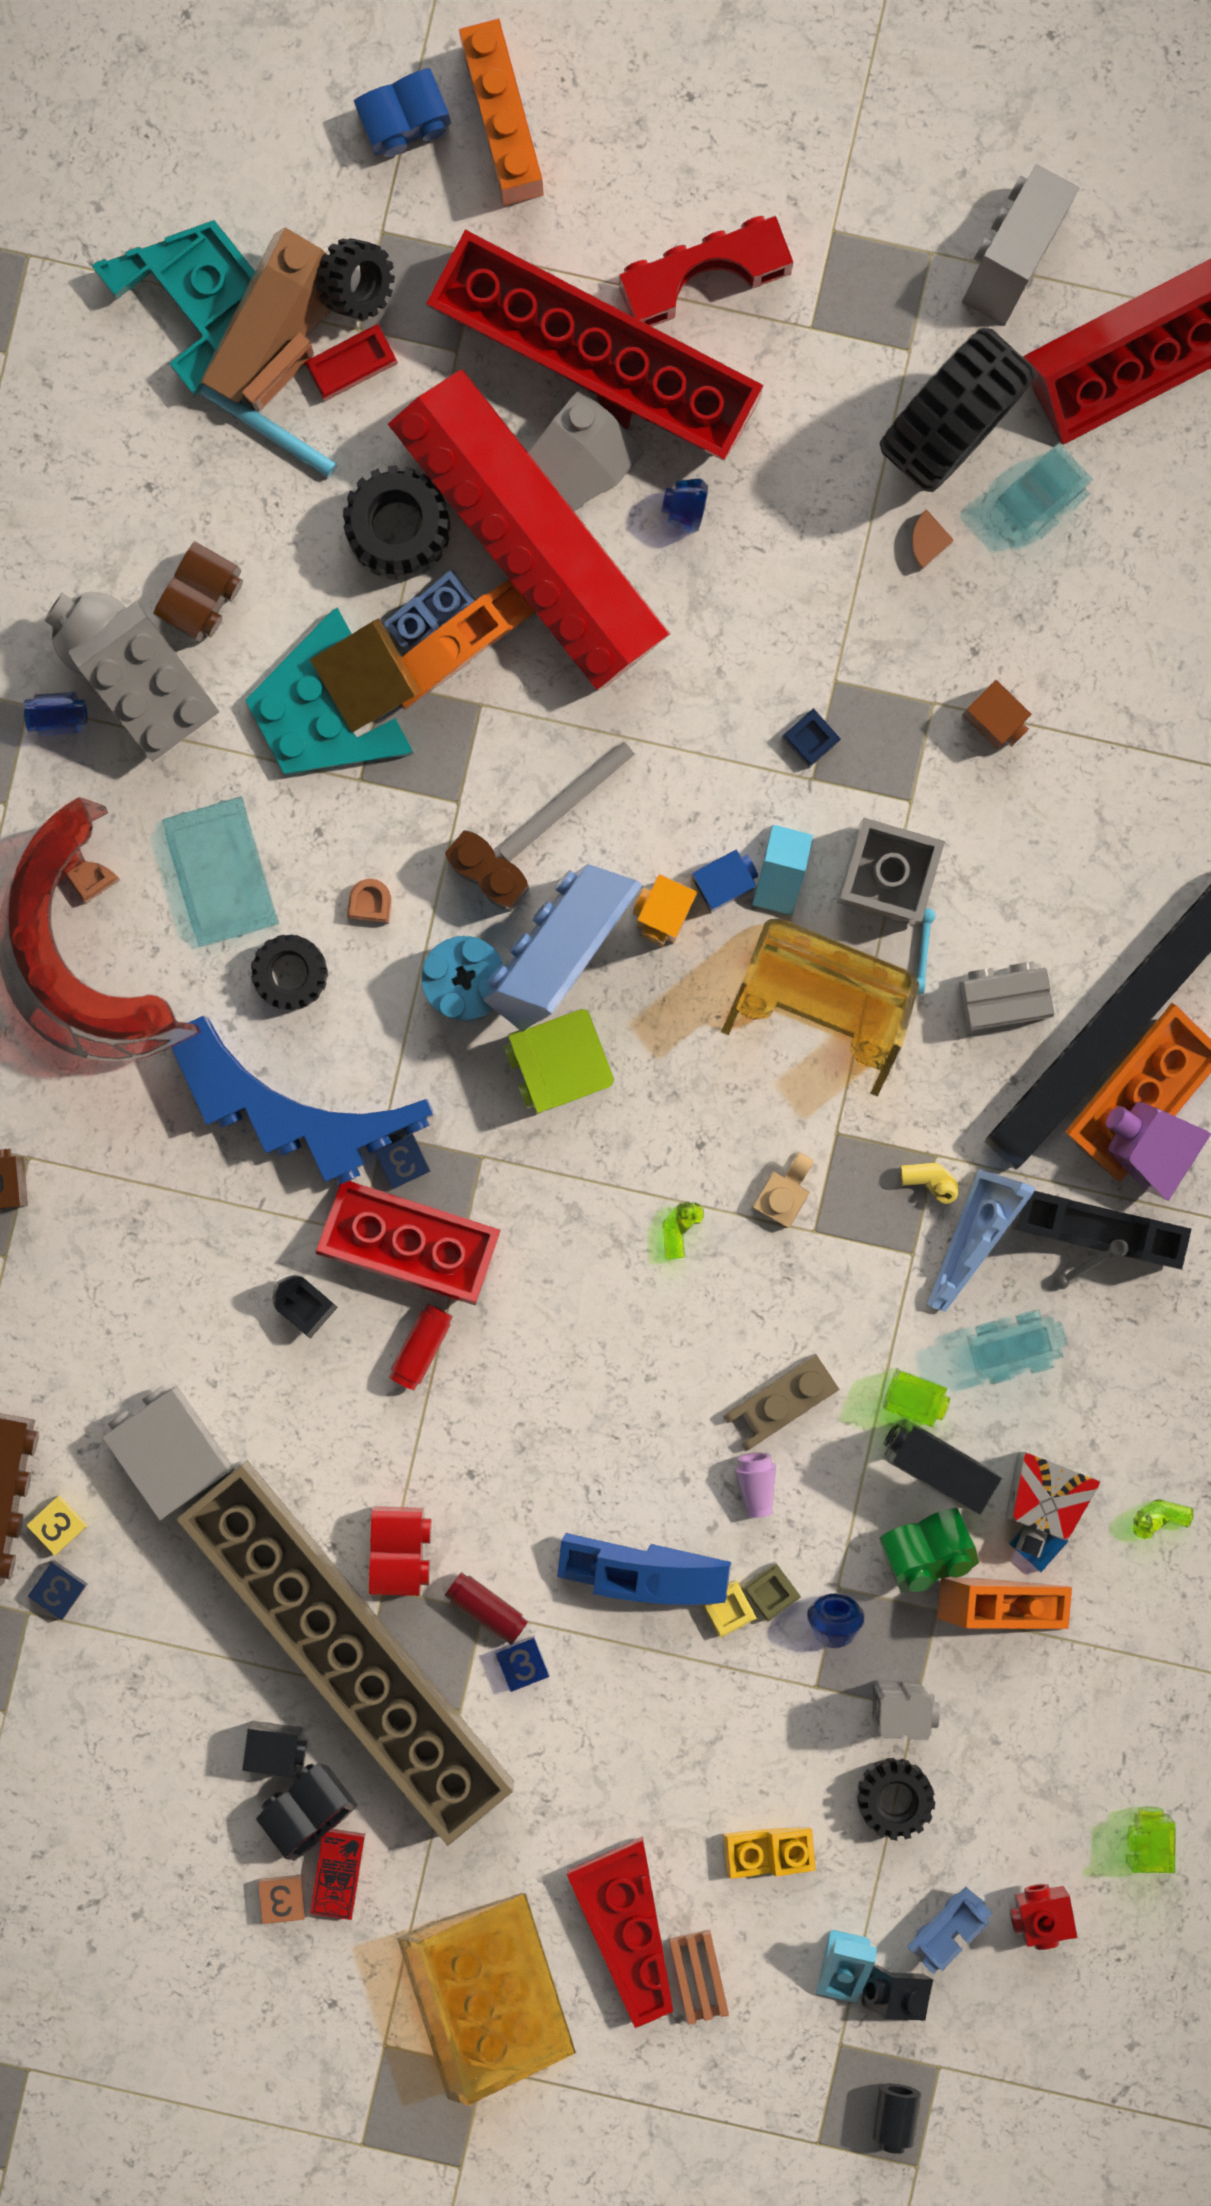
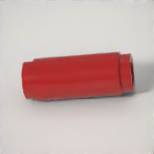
[389,1303,453,1391]

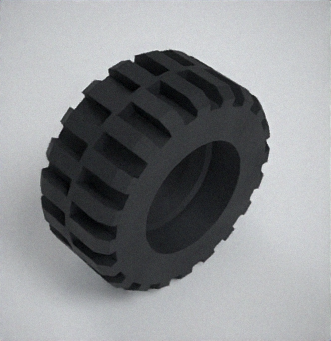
[879,327,1036,492]

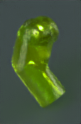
[662,1201,704,1259]

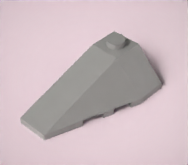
[528,388,644,511]

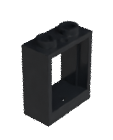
[883,1418,1002,1515]

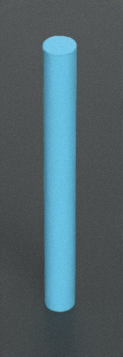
[199,385,337,478]

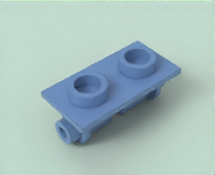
[907,1886,993,1974]

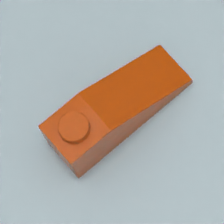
[937,1577,1072,1629]

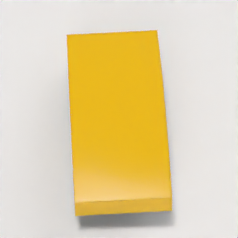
[723,1827,816,1879]

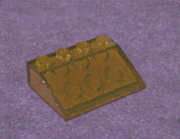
[397,1893,576,2106]

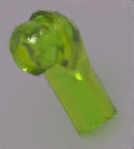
[1132,1499,1194,1540]

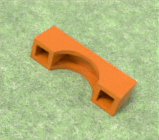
[459,18,544,206]

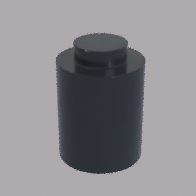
[872,2083,921,2154]

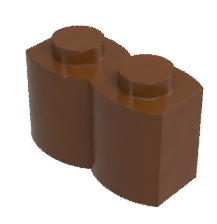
[153,541,243,643]
[445,830,529,911]

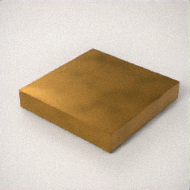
[310,618,421,733]

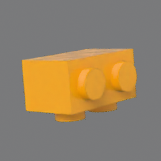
[633,874,697,947]

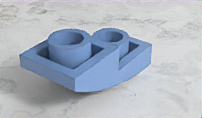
[384,570,477,653]

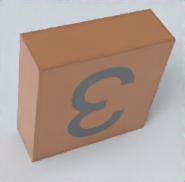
[258,1875,306,1924]

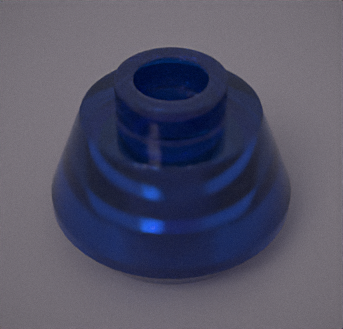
[661,478,708,535]
[807,1593,865,1648]

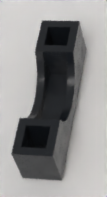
[1010,1191,1192,1270]

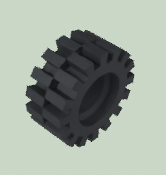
[857,1758,935,1841]

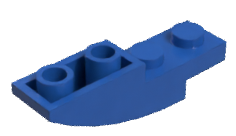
[557,1533,732,1605]

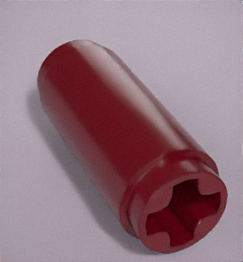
[444,1572,529,1645]

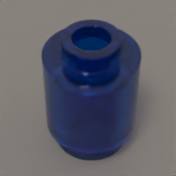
[24,691,88,736]

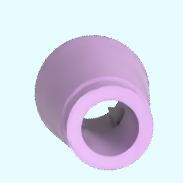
[735,1453,776,1518]

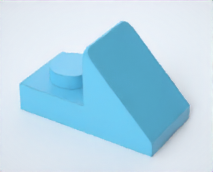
[816,1930,877,2003]

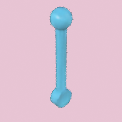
[915,908,936,995]

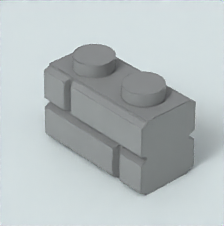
[959,961,1054,1032]
[872,1680,940,1740]

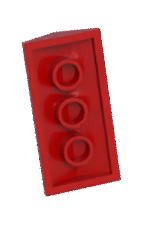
[315,1181,501,1305]

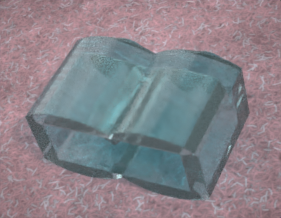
[994,442,1093,541]

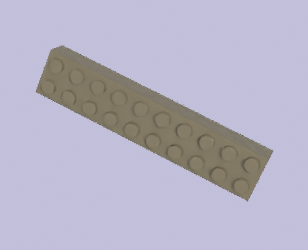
[176,1460,514,1846]

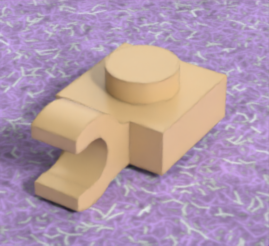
[753,1152,814,1228]

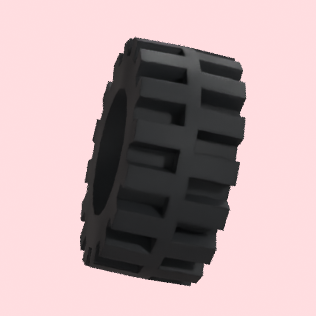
[316,238,395,320]
[251,934,328,1010]

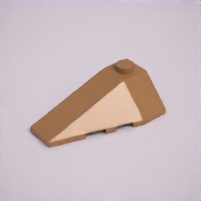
[200,227,331,403]

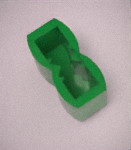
[879,1508,979,1593]

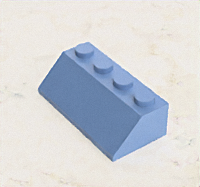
[483,864,643,1031]

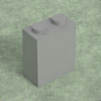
[102,1386,234,1520]

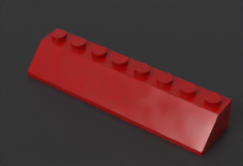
[426,229,764,461]
[1023,259,1211,445]
[387,369,671,690]

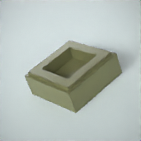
[742,1562,801,1622]

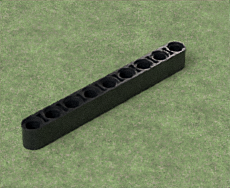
[984,884,1211,1170]

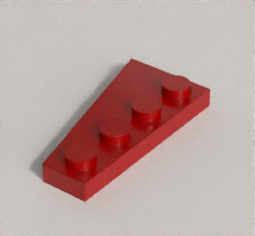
[567,1837,673,2029]

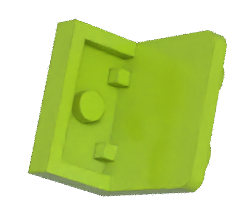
[503,1009,614,1114]

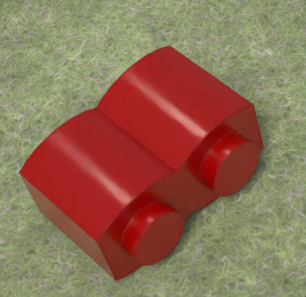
[369,1506,432,1596]

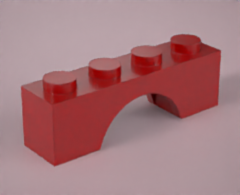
[619,216,794,327]

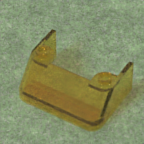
[721,919,919,1097]

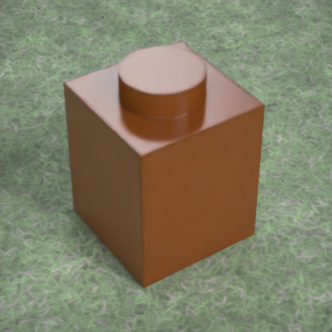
[962,680,1032,750]

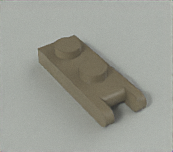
[722,1354,840,1451]

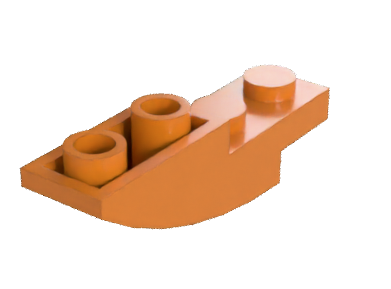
[401,579,536,711]

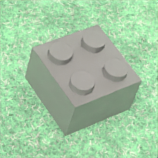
[837,818,945,926]

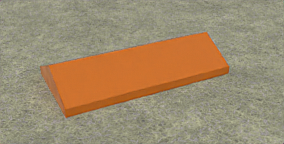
[1065,1003,1211,1182]

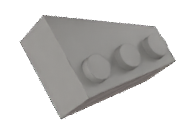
[962,164,1080,325]

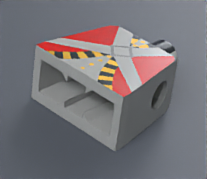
[1006,1452,1101,1558]

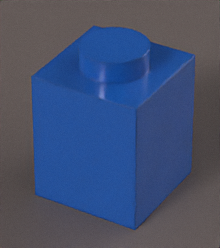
[691,849,759,913]

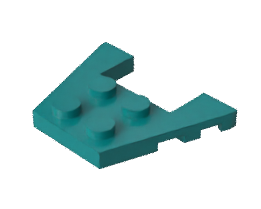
[91,220,255,397]
[245,607,414,776]

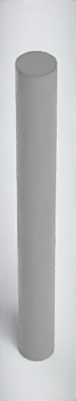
[498,742,634,862]

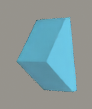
[752,825,813,916]

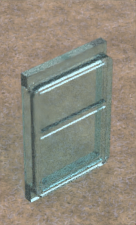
[162,796,279,947]

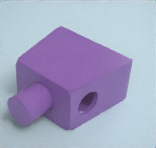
[1106,1101,1211,1201]

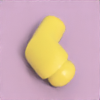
[900,1163,959,1204]

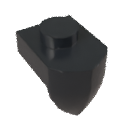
[272,1275,338,1339]

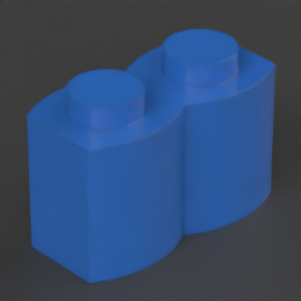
[353,68,452,157]

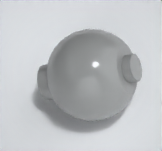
[44,592,126,675]

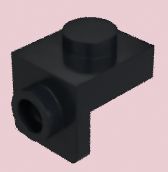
[862,1965,934,2021]

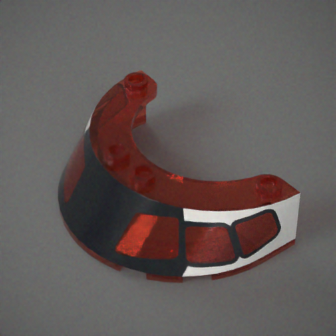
[0,797,201,1062]

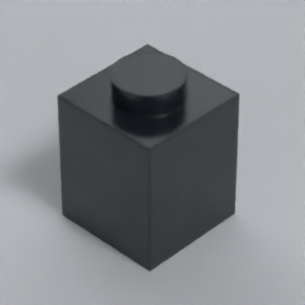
[242,1721,308,1777]

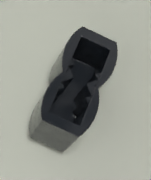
[256,1763,358,1861]

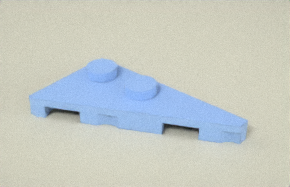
[927,1169,1035,1312]

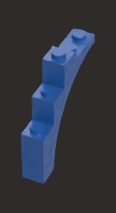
[168,1016,435,1186]

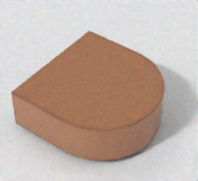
[347,878,392,923]

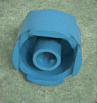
[422,936,505,1022]

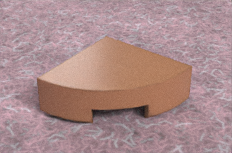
[912,509,954,570]
[61,861,120,904]

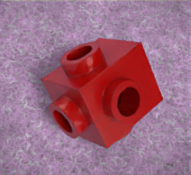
[1010,1884,1078,1950]

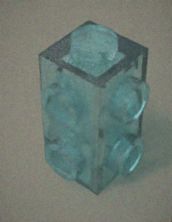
[966,1309,1067,1384]

